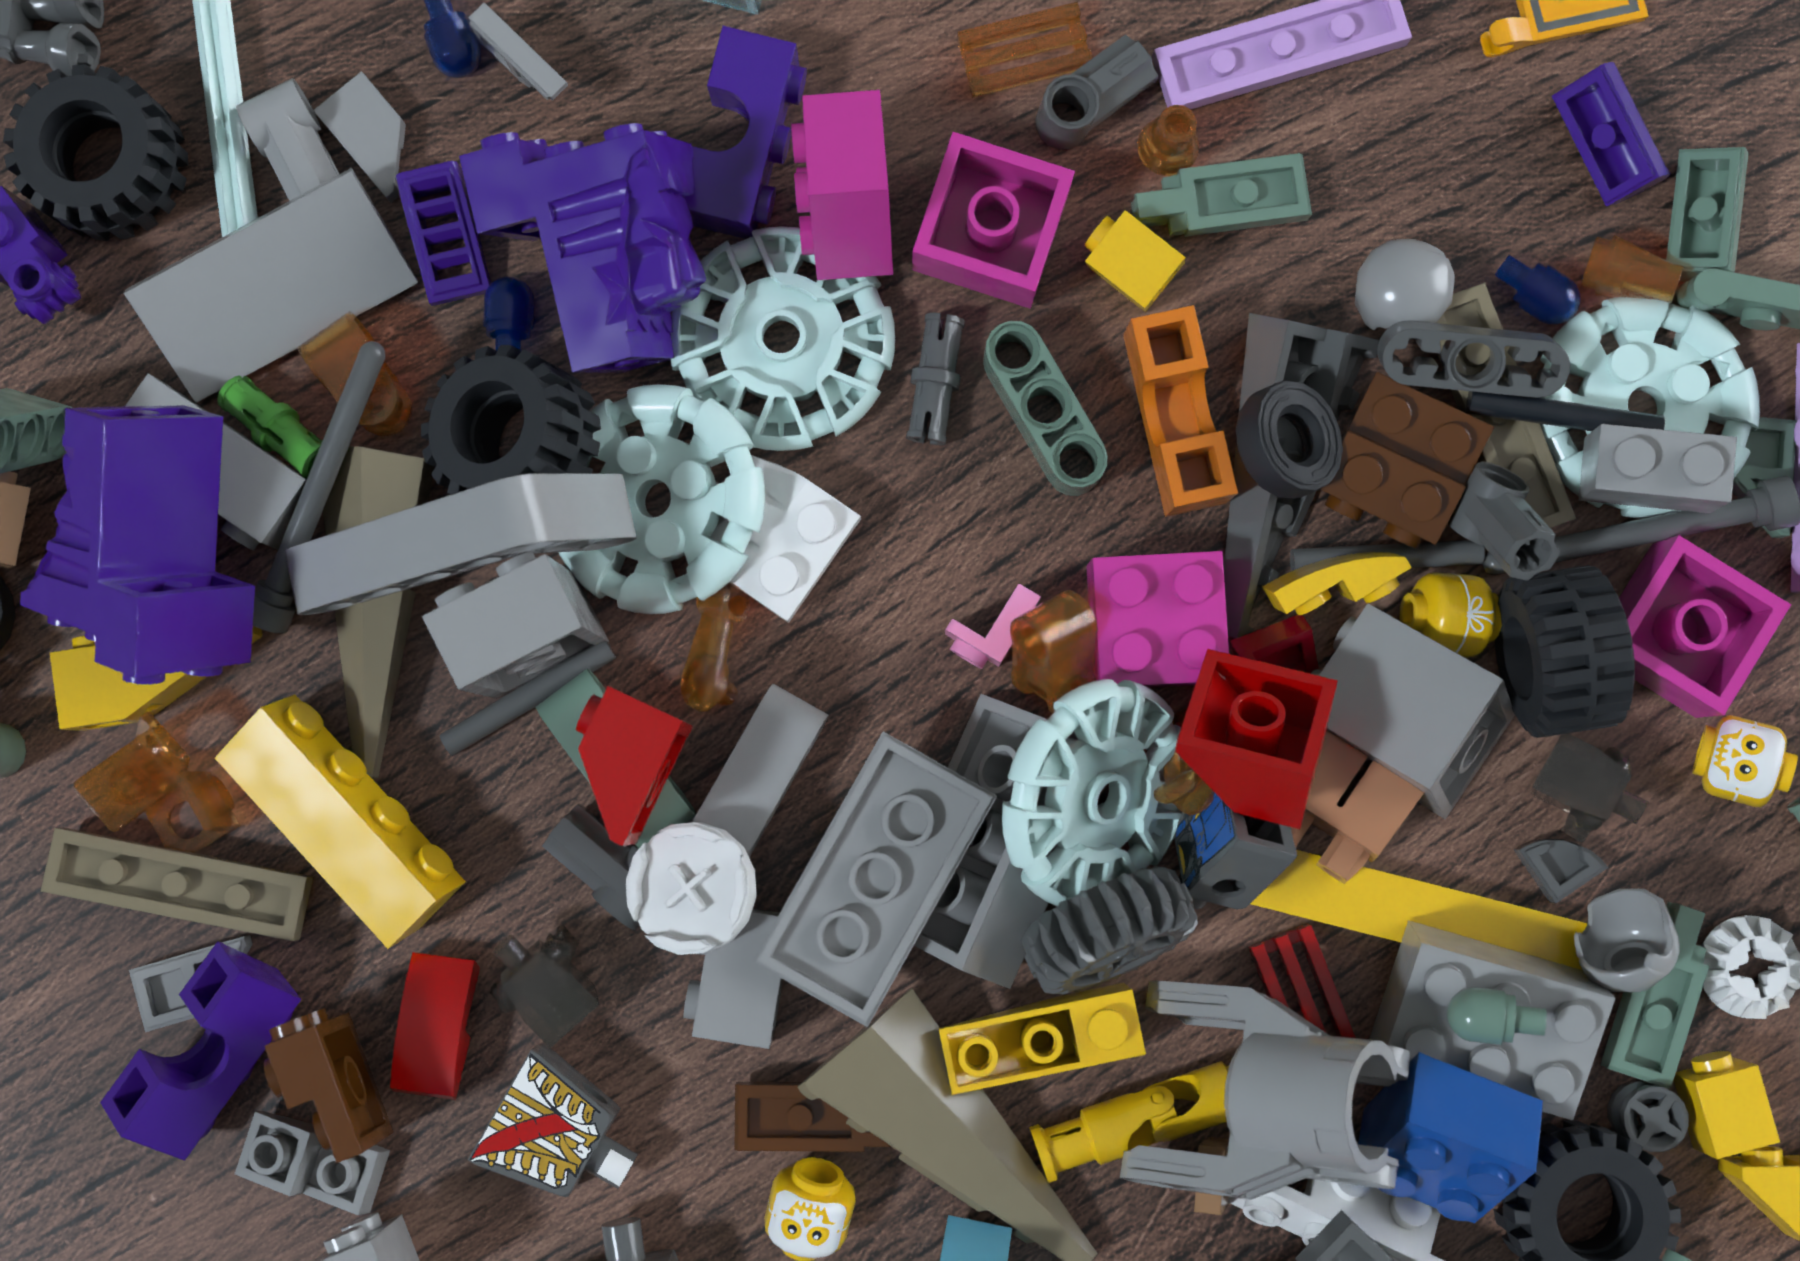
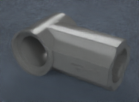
[1035,34,1158,150]
[1448,462,1560,581]
[542,804,640,931]

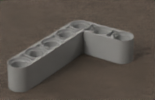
[284,474,637,615]

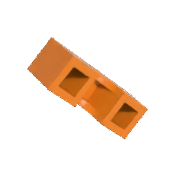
[1123,305,1238,517]

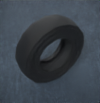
[1236,381,1343,498]

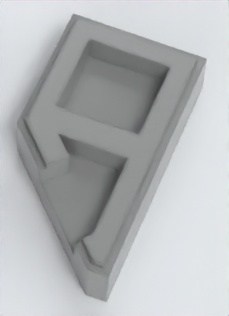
[468,2,568,101]
[313,71,406,203]
[129,935,253,1032]

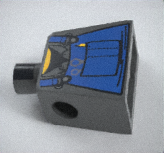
[1174,779,1297,910]

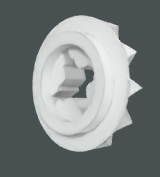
[1702,915,1800,1019]

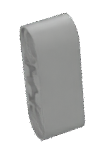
[692,684,829,858]

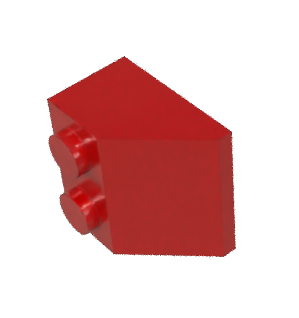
[1175,649,1338,829]
[576,686,693,846]

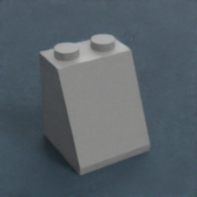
[1311,603,1515,820]

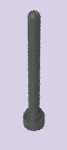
[253,341,386,633]
[1482,476,1800,575]

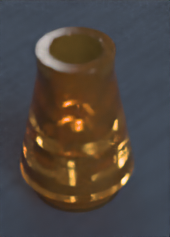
[1137,105,1200,176]
[1581,235,1684,303]

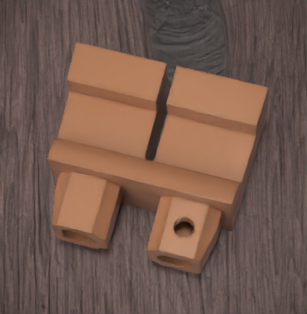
[1291,731,1424,884]

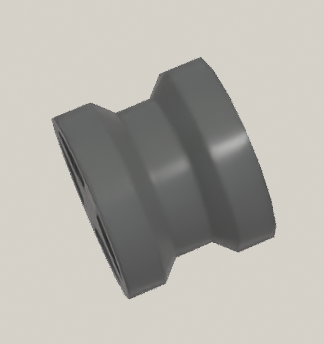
[1607,1080,1689,1152]

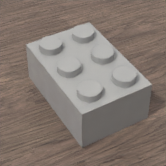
[422,551,609,699]
[1369,920,1615,1120]

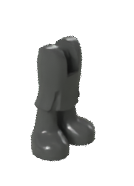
[0,0,104,76]

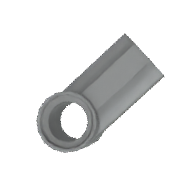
[236,78,339,201]

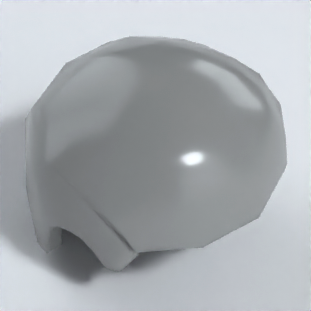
[1355,239,1455,330]
[1574,888,1680,992]

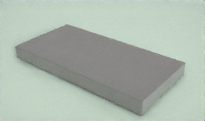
[124,168,418,403]
[753,731,997,1027]

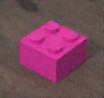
[791,90,893,280]
[912,132,1075,309]
[1619,535,1791,718]
[1086,551,1229,688]

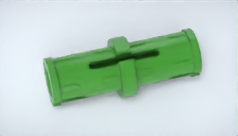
[217,375,322,479]

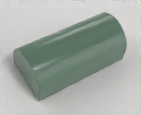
[1665,147,1749,282]

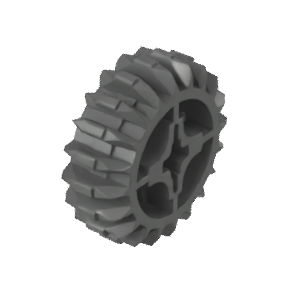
[1021,867,1198,995]

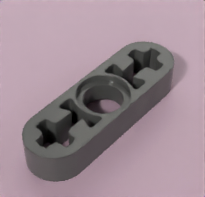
[1377,321,1570,398]

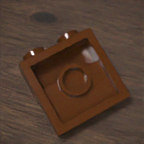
[1320,371,1495,549]
[264,1008,393,1163]

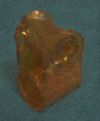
[298,311,412,436]
[1010,590,1098,714]

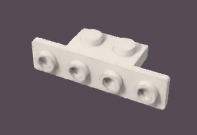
[1229,1179,1444,1261]

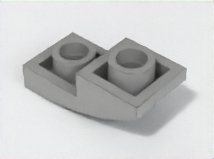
[235,1111,390,1216]

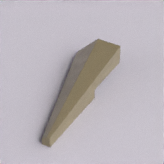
[323,446,435,778]
[797,988,1098,1261]

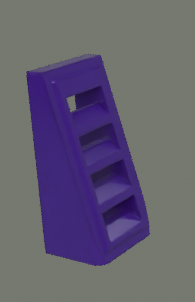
[396,161,492,306]

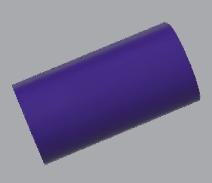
[1552,62,1670,207]

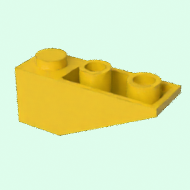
[50,626,262,731]
[939,983,1146,1095]

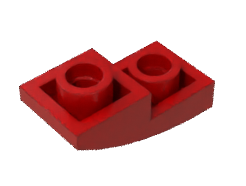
[390,952,480,1100]

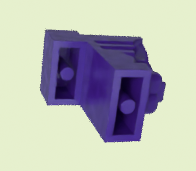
[459,123,706,373]
[20,405,255,684]

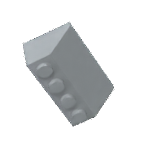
[914,694,1078,989]

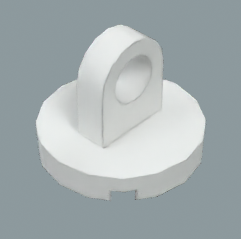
[626,822,757,955]

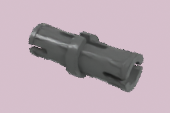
[906,313,965,445]

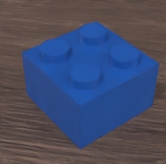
[1358,1052,1543,1223]

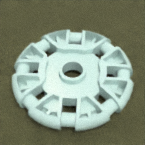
[671,226,895,451]
[1540,293,1760,519]
[558,384,765,614]
[1002,679,1190,906]

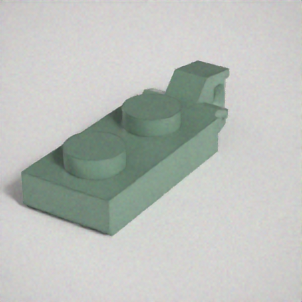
[1131,153,1312,237]
[1600,902,1709,1089]

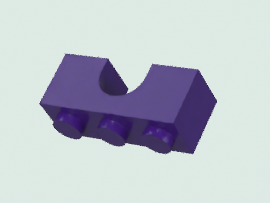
[685,26,807,239]
[100,941,301,1161]

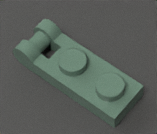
[1671,269,1800,330]

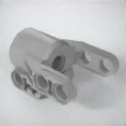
[1120,981,1410,1200]

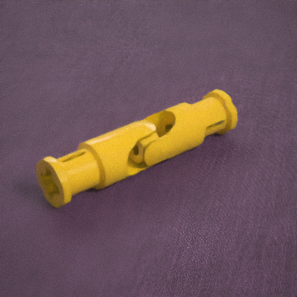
[1029,1061,1229,1183]

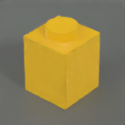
[1084,210,1185,313]
[1674,1051,1780,1159]

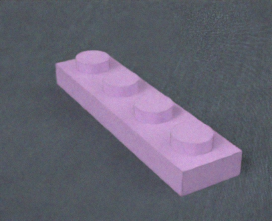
[1152,0,1412,115]

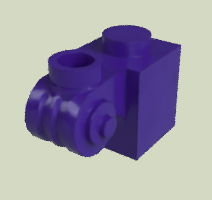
[0,186,81,325]

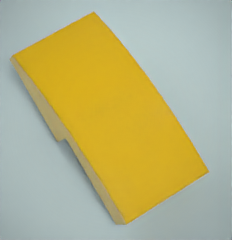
[1262,552,1412,615]

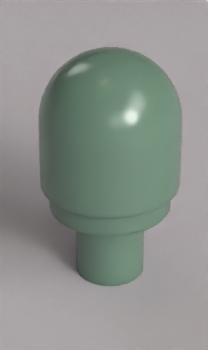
[1447,988,1547,1045]

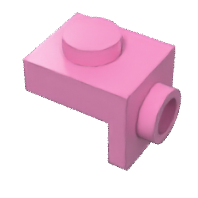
[945,584,1044,669]

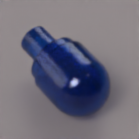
[423,0,482,78]
[1494,254,1581,325]
[483,276,535,350]

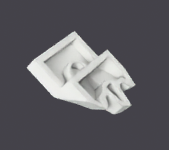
[711,455,861,623]

